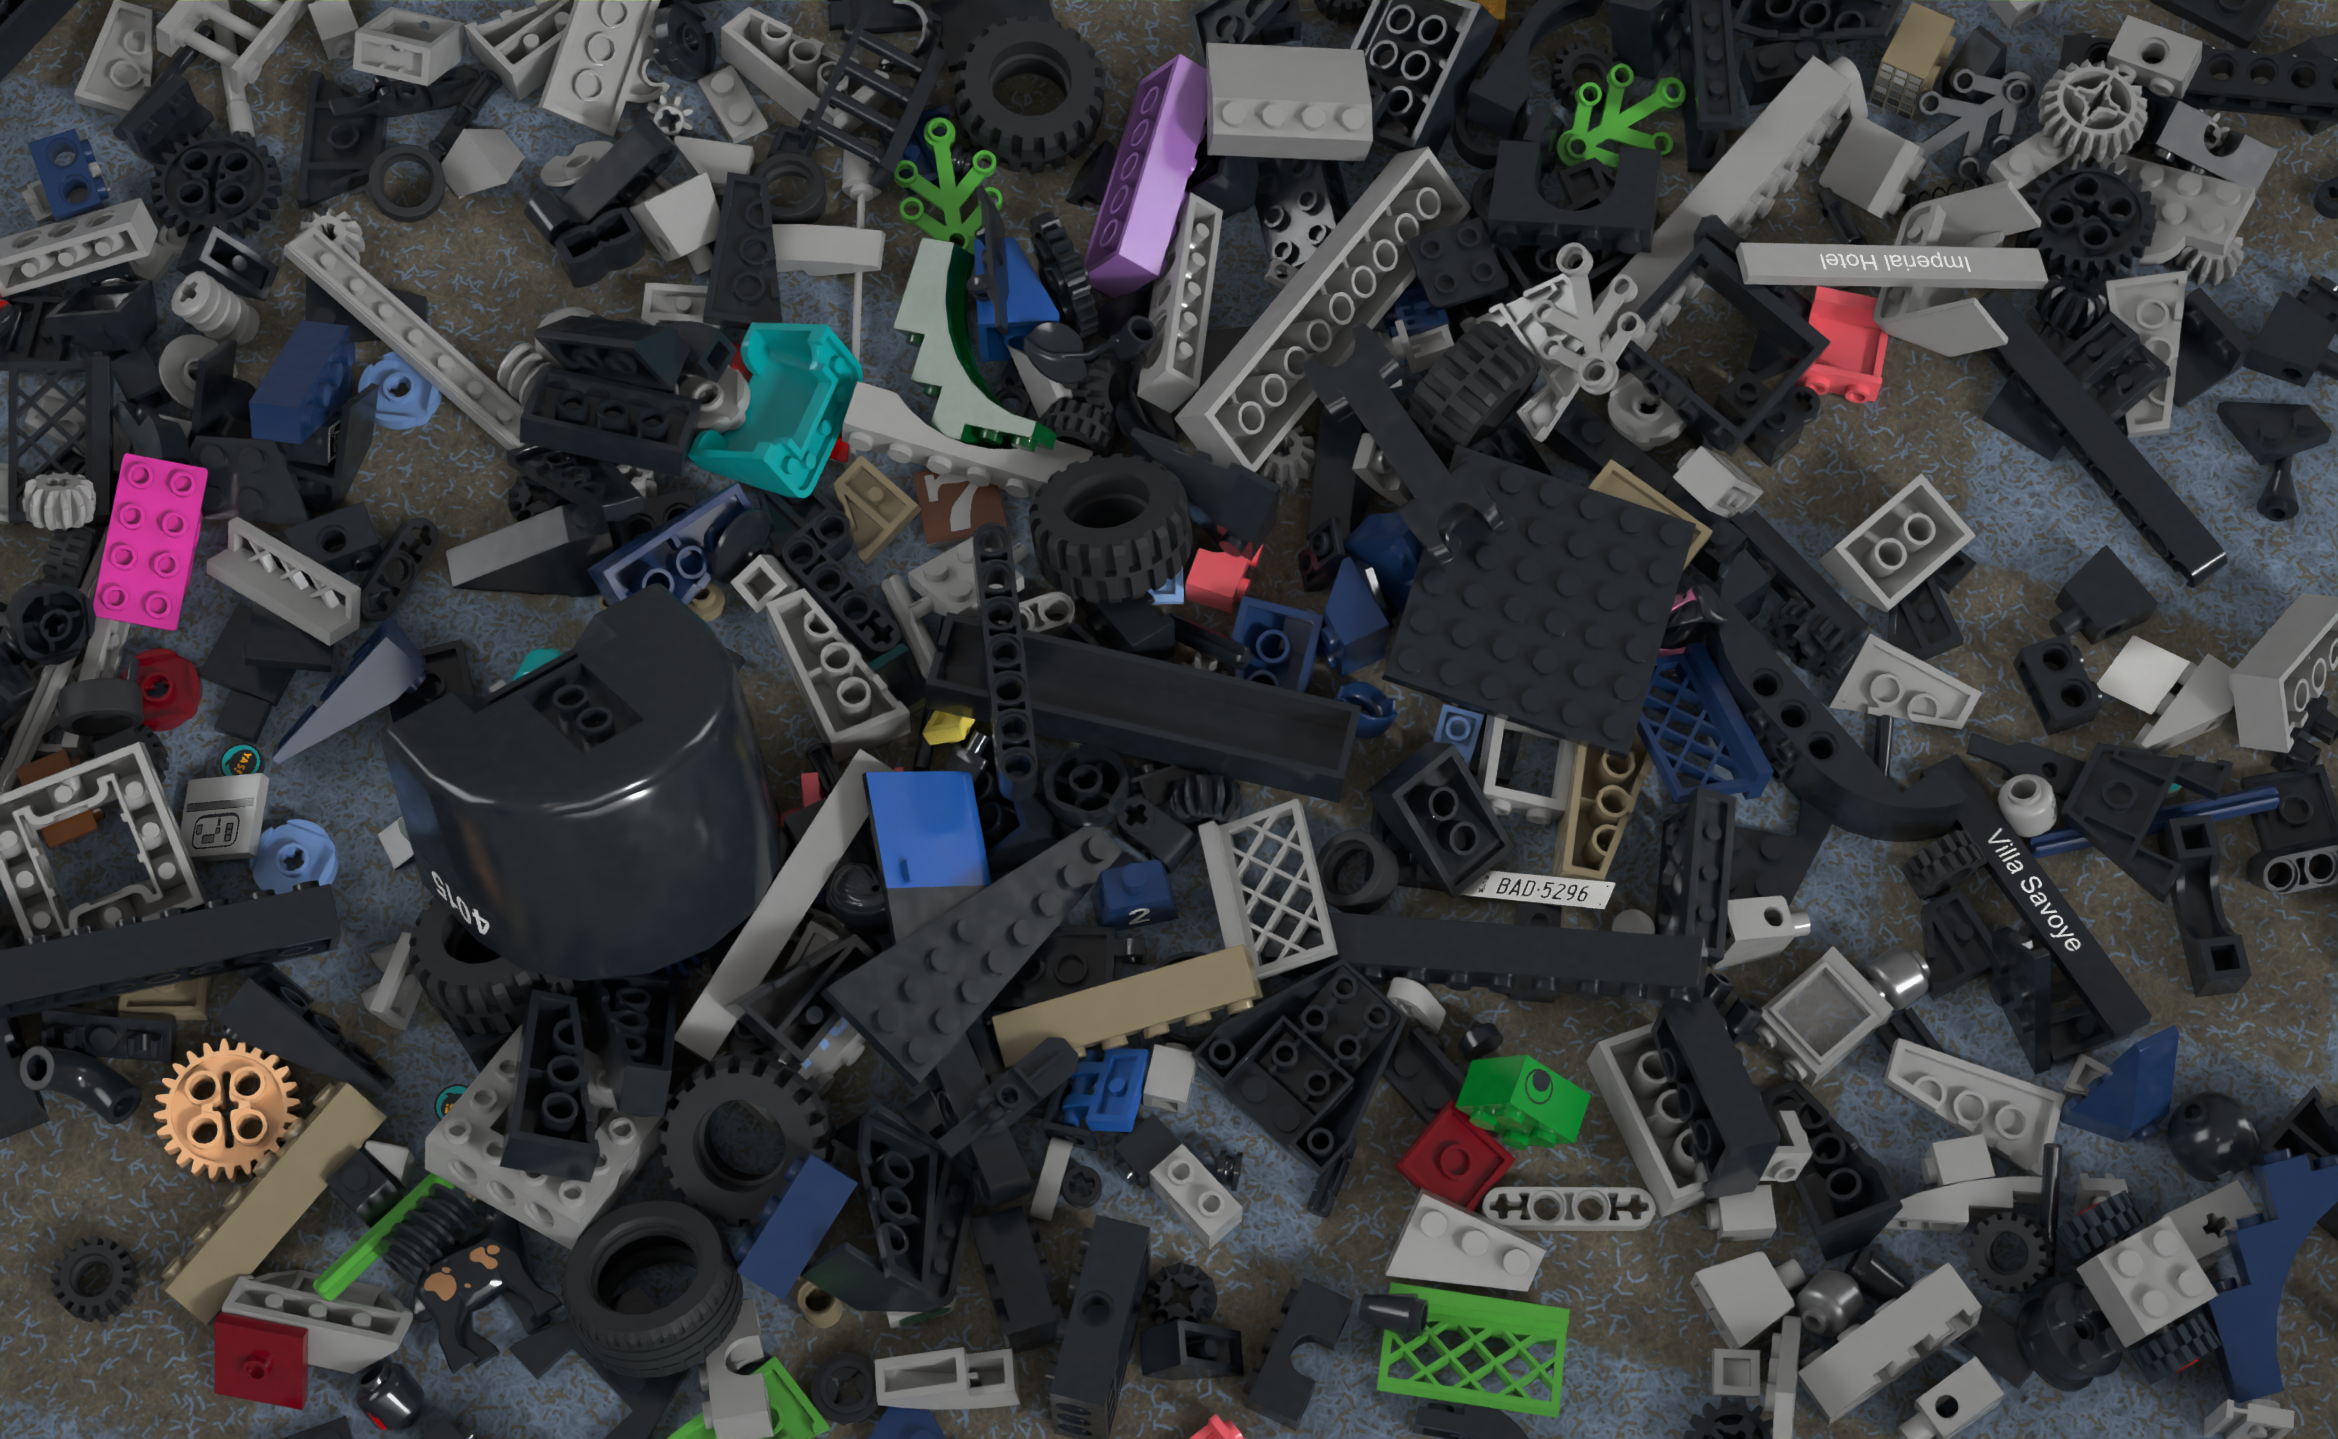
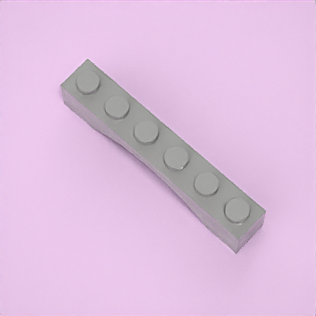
[842,381,1093,498]

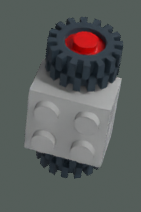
[2055,1190,2222,1385]

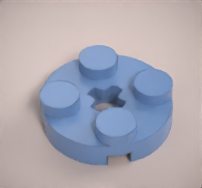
[358,351,442,430]
[249,819,339,895]

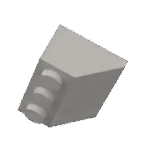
[1818,473,1976,612]

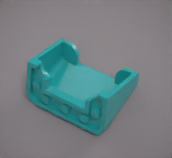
[687,322,863,498]

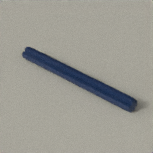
[2028,784,2280,859]

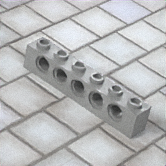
[1137,192,1223,414]

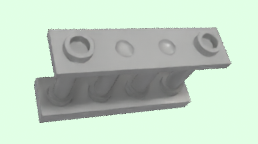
[156,0,320,94]

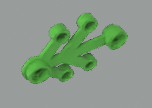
[1555,64,1686,171]
[894,117,1002,255]

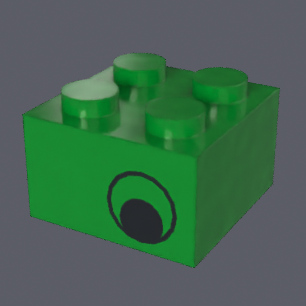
[1455,1054,1591,1150]

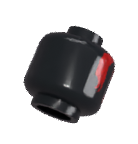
[355,1362,425,1431]

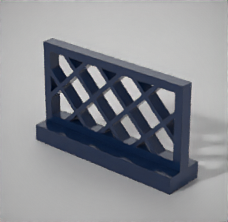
[1636,642,1774,804]

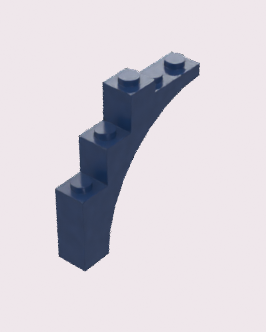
[2201,1148,2338,1403]

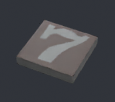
[912,470,1008,549]

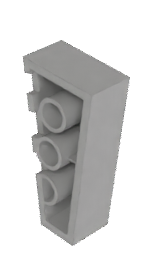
[721,7,889,147]
[765,588,911,763]
[2228,593,2338,753]
[1797,1262,1982,1425]

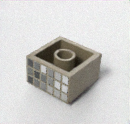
[1868,2,1957,120]

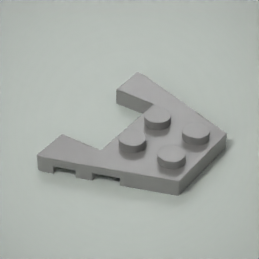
[1460,273,1614,442]

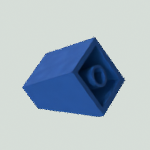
[974,237,1060,362]

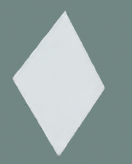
[2097,635,2190,715]

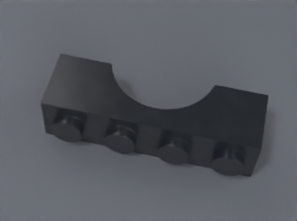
[2157,814,2252,998]

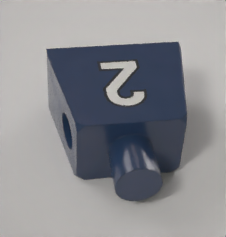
[1091,859,1179,931]

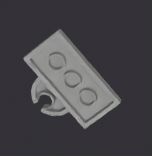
[538,0,671,138]
[2078,154,2255,266]

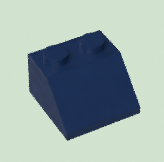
[1319,556,1389,678]

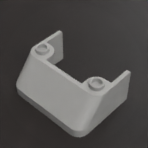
[1873,180,2041,357]

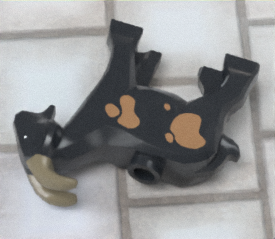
[412,1191,564,1375]

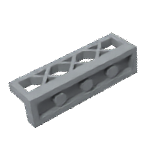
[207,516,361,646]

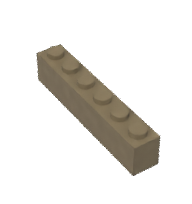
[992,944,1263,1068]
[158,1082,387,1325]

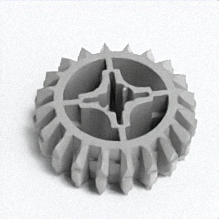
[2038,59,2148,162]

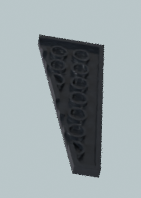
[821,826,1123,1087]

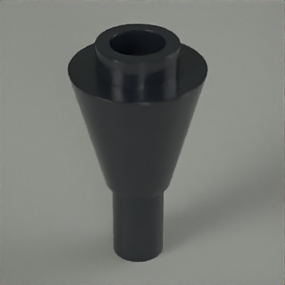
[2257,455,2299,522]

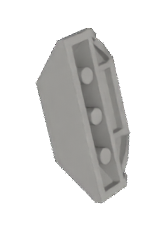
[222,1270,413,1374]

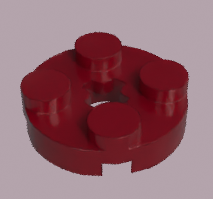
[117,648,203,732]

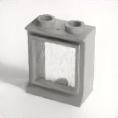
[1753,946,1894,1087]

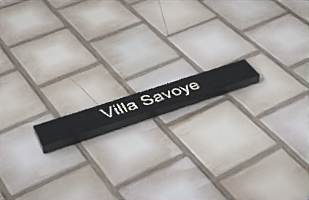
[1920,754,2152,1041]

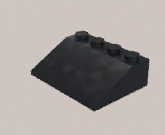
[1350,0,1500,157]

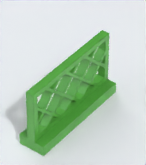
[1376,1282,1570,1418]

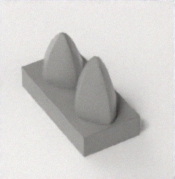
[361,932,423,1031]

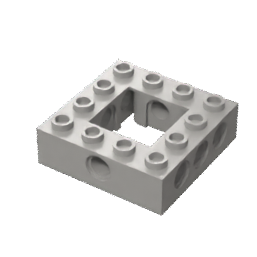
[0,742,209,940]
[425,1024,673,1250]

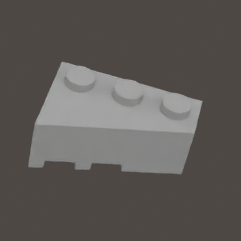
[464,0,575,101]
[1385,1187,1546,1292]

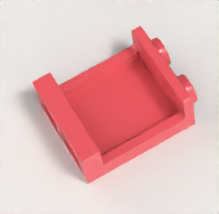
[1796,286,1888,403]

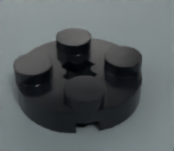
[653,1,716,81]

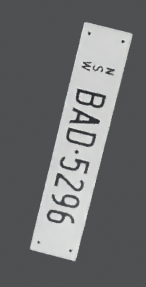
[1459,870,1616,910]

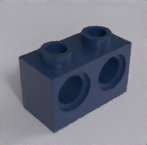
[28,128,109,222]

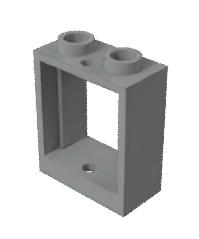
[353,7,465,86]
[1477,714,1576,824]

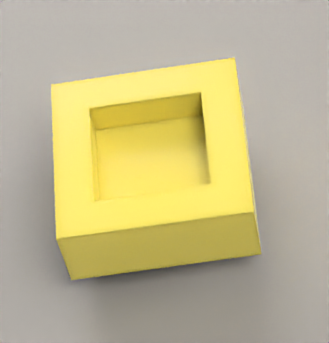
[922,710,975,745]

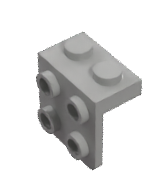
[1819,116,1926,220]

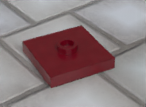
[1393,1100,1516,1211]
[215,1312,308,1410]

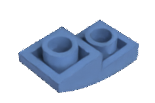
[1433,704,1484,768]

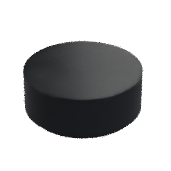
[1458,1023,1504,1062]

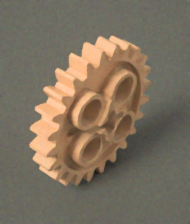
[154,1039,302,1183]

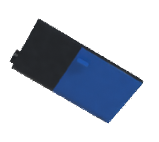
[862,771,992,946]

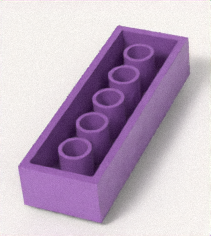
[1084,54,1207,298]

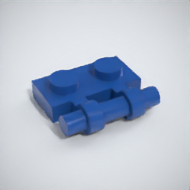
[1061,1048,1152,1132]

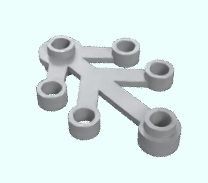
[1532,243,1645,395]

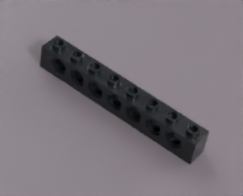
[2058,33,2338,122]

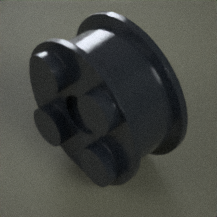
[2017,1282,2125,1392]

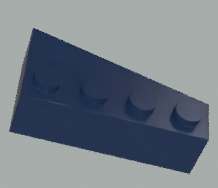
[249,320,355,444]

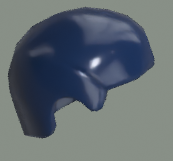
[1334,681,1398,739]

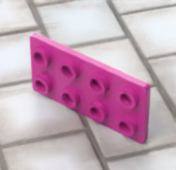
[93,454,208,631]

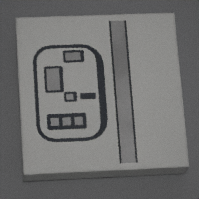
[180,773,269,863]

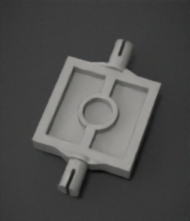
[904,537,1028,623]

